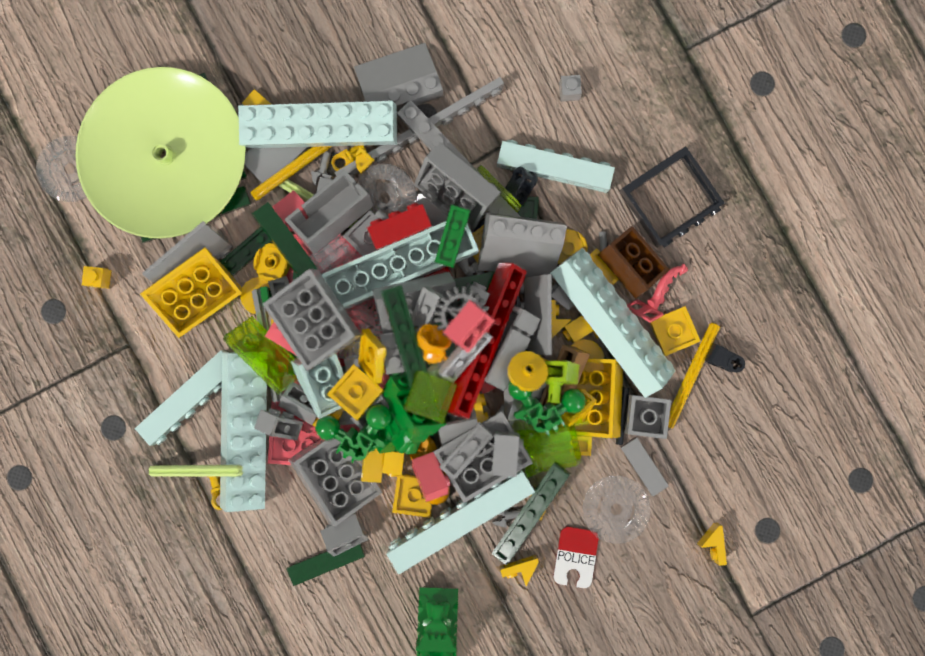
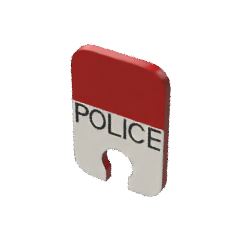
[553,526,599,588]

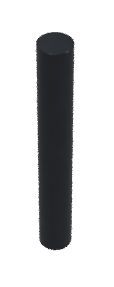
[615,387,630,445]

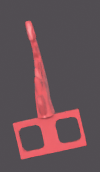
[627,264,688,323]

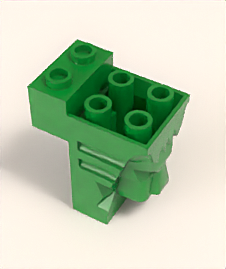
[374,375,446,454]
[416,587,458,656]

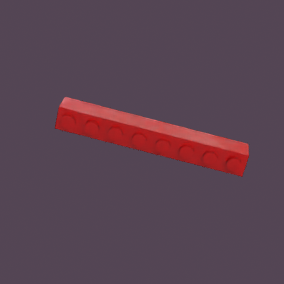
[440,263,527,419]

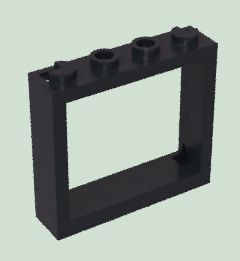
[619,146,725,248]

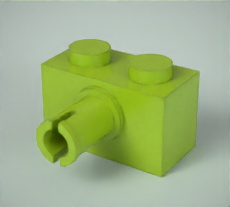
[545,361,579,403]

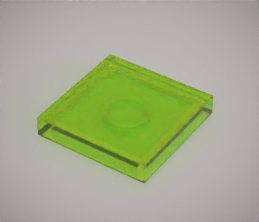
[404,370,457,423]

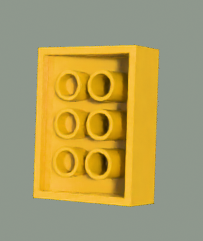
[140,247,242,338]
[558,358,623,438]

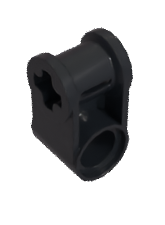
[503,166,538,206]
[705,343,745,373]

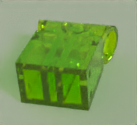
[517,424,583,478]

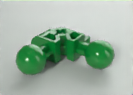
[508,381,586,437]
[315,404,391,463]

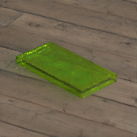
[223,316,297,395]

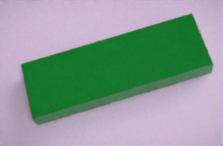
[434,205,471,268]

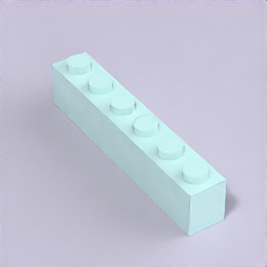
[497,140,615,193]
[135,350,227,446]

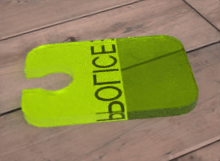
[477,165,521,213]

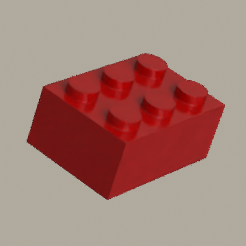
[367,202,432,250]

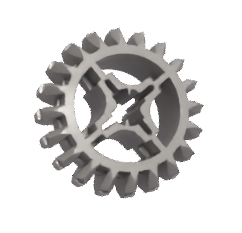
[434,287,489,335]

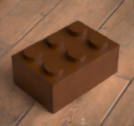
[598,226,669,299]

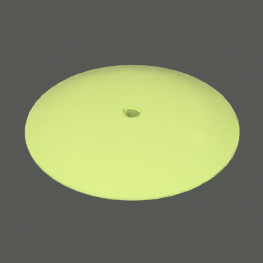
[76,67,246,239]

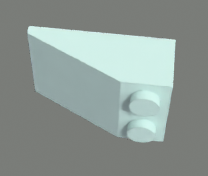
[291,354,344,419]

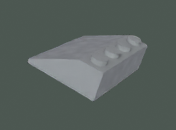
[354,43,443,112]
[414,142,501,233]
[477,212,567,279]
[142,221,233,283]
[263,269,362,371]
[520,274,552,355]
[433,411,533,503]
[288,428,382,527]

